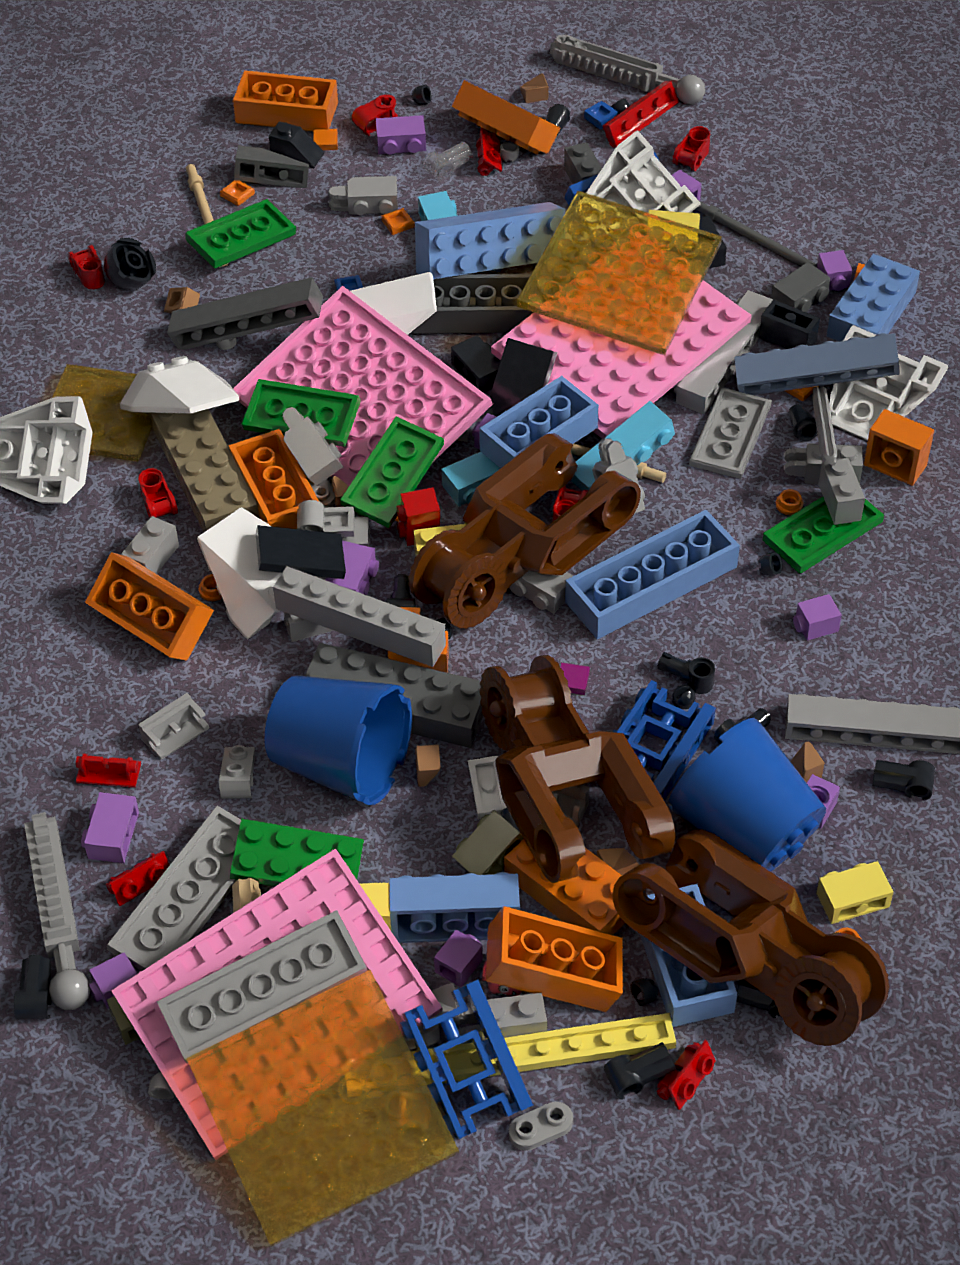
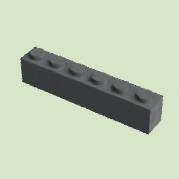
[167,277,323,350]

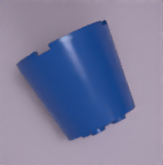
[265,676,412,805]
[668,718,826,872]

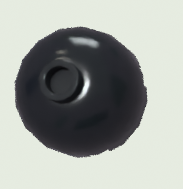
[104,237,156,290]

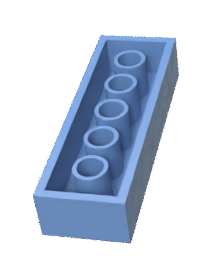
[415,202,565,279]
[565,510,740,640]

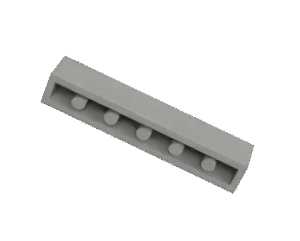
[674,290,773,414]
[273,566,446,667]
[785,694,960,754]

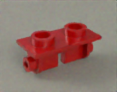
[476,128,502,176]
[76,753,141,788]
[106,851,170,906]
[657,1040,716,1110]

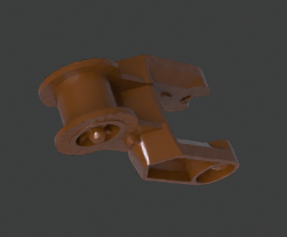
[409,433,641,629]
[479,655,675,883]
[612,829,889,1046]

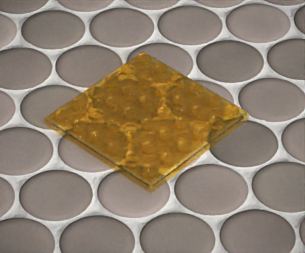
[517,191,722,356]
[186,970,459,1247]

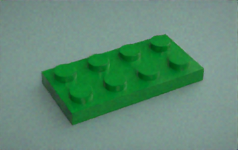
[185,199,296,269]
[242,379,361,447]
[340,416,444,528]
[762,497,884,574]
[230,818,364,887]

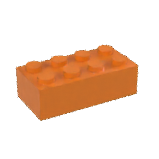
[233,70,338,131]
[451,80,560,155]
[229,429,319,529]
[85,552,214,661]
[504,839,625,935]
[486,906,623,1012]

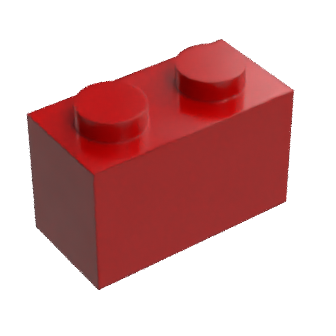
[396,487,440,546]

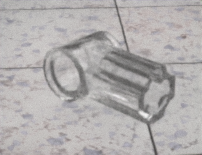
[422,142,473,182]

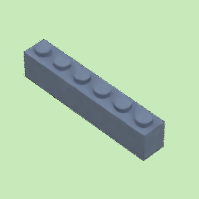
[734,333,900,395]

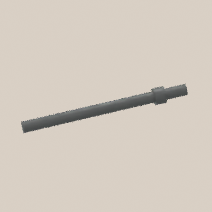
[695,200,817,268]

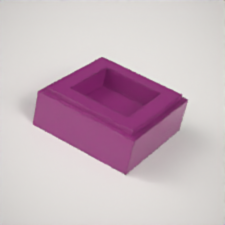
[560,662,590,695]

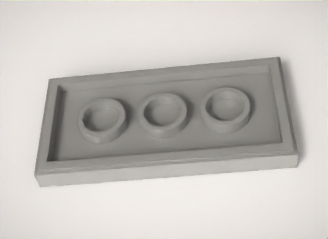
[689,387,772,479]

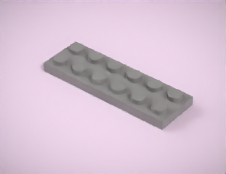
[107,806,241,971]
[157,910,367,1063]

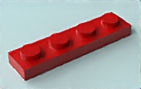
[603,81,679,147]

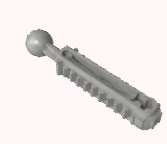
[550,35,706,105]
[24,812,90,1010]

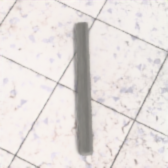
[812,386,837,466]

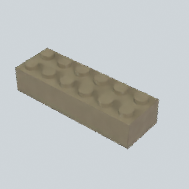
[150,409,259,533]

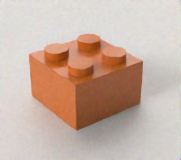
[863,409,934,486]

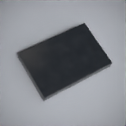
[485,338,557,417]
[256,525,346,579]

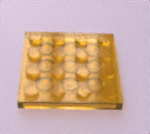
[52,364,153,462]

